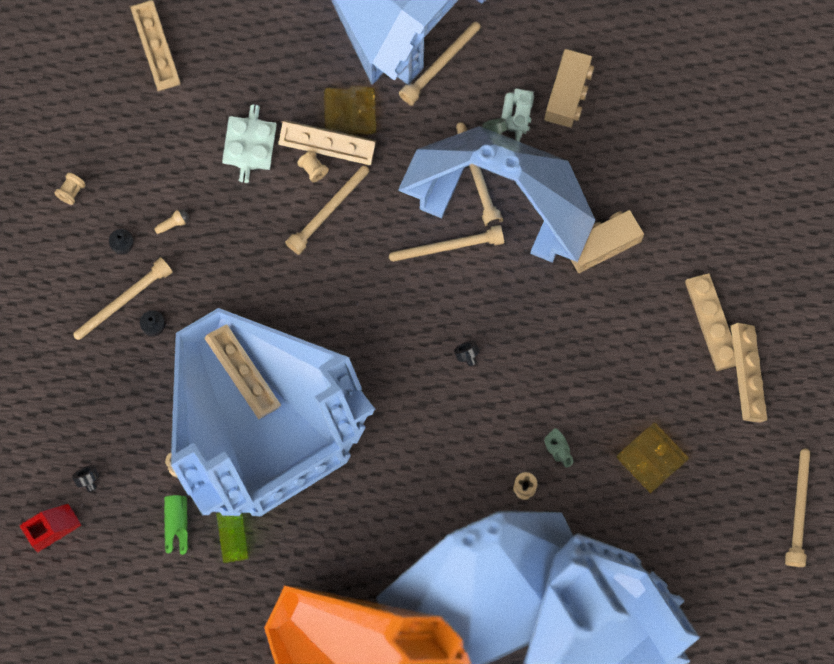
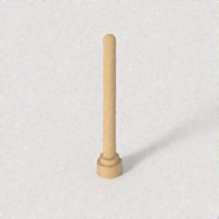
[399,22,480,105]
[456,122,503,226]
[285,166,369,255]
[389,225,504,261]
[74,257,173,340]
[785,448,810,567]

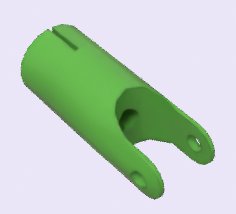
[164,495,188,555]

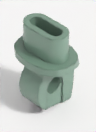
[544,428,573,468]

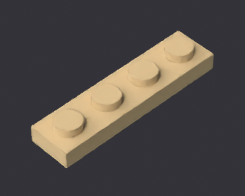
[131,0,180,91]
[279,120,376,165]
[685,273,736,372]
[731,323,767,423]
[204,324,281,419]

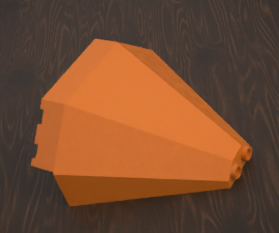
[264,586,471,664]

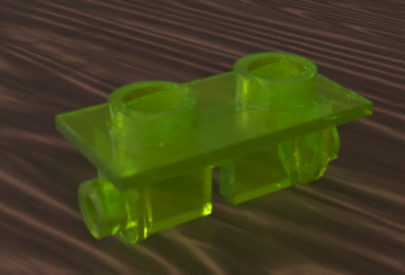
[216,513,248,563]

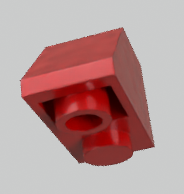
[19,504,81,552]

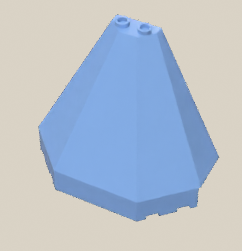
[332,0,485,85]
[398,126,595,263]
[171,308,375,516]
[376,512,574,664]
[524,534,700,664]

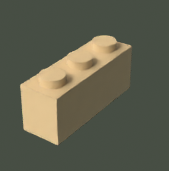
[545,49,594,128]
[570,210,644,273]

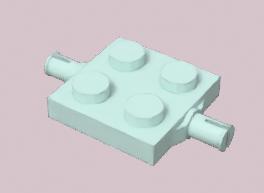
[222,105,276,183]

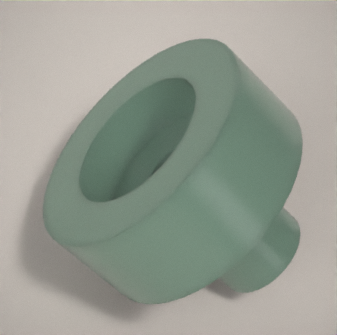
[482,118,507,135]

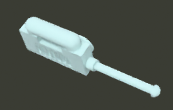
[501,89,534,142]

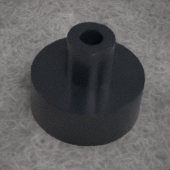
[109,229,134,254]
[140,310,165,336]
[454,340,480,366]
[72,465,99,492]

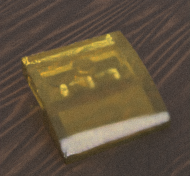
[324,86,376,135]
[616,422,689,493]

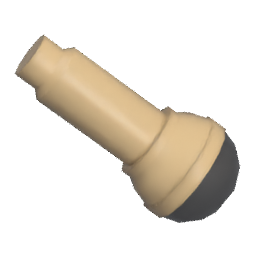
[154,209,189,234]

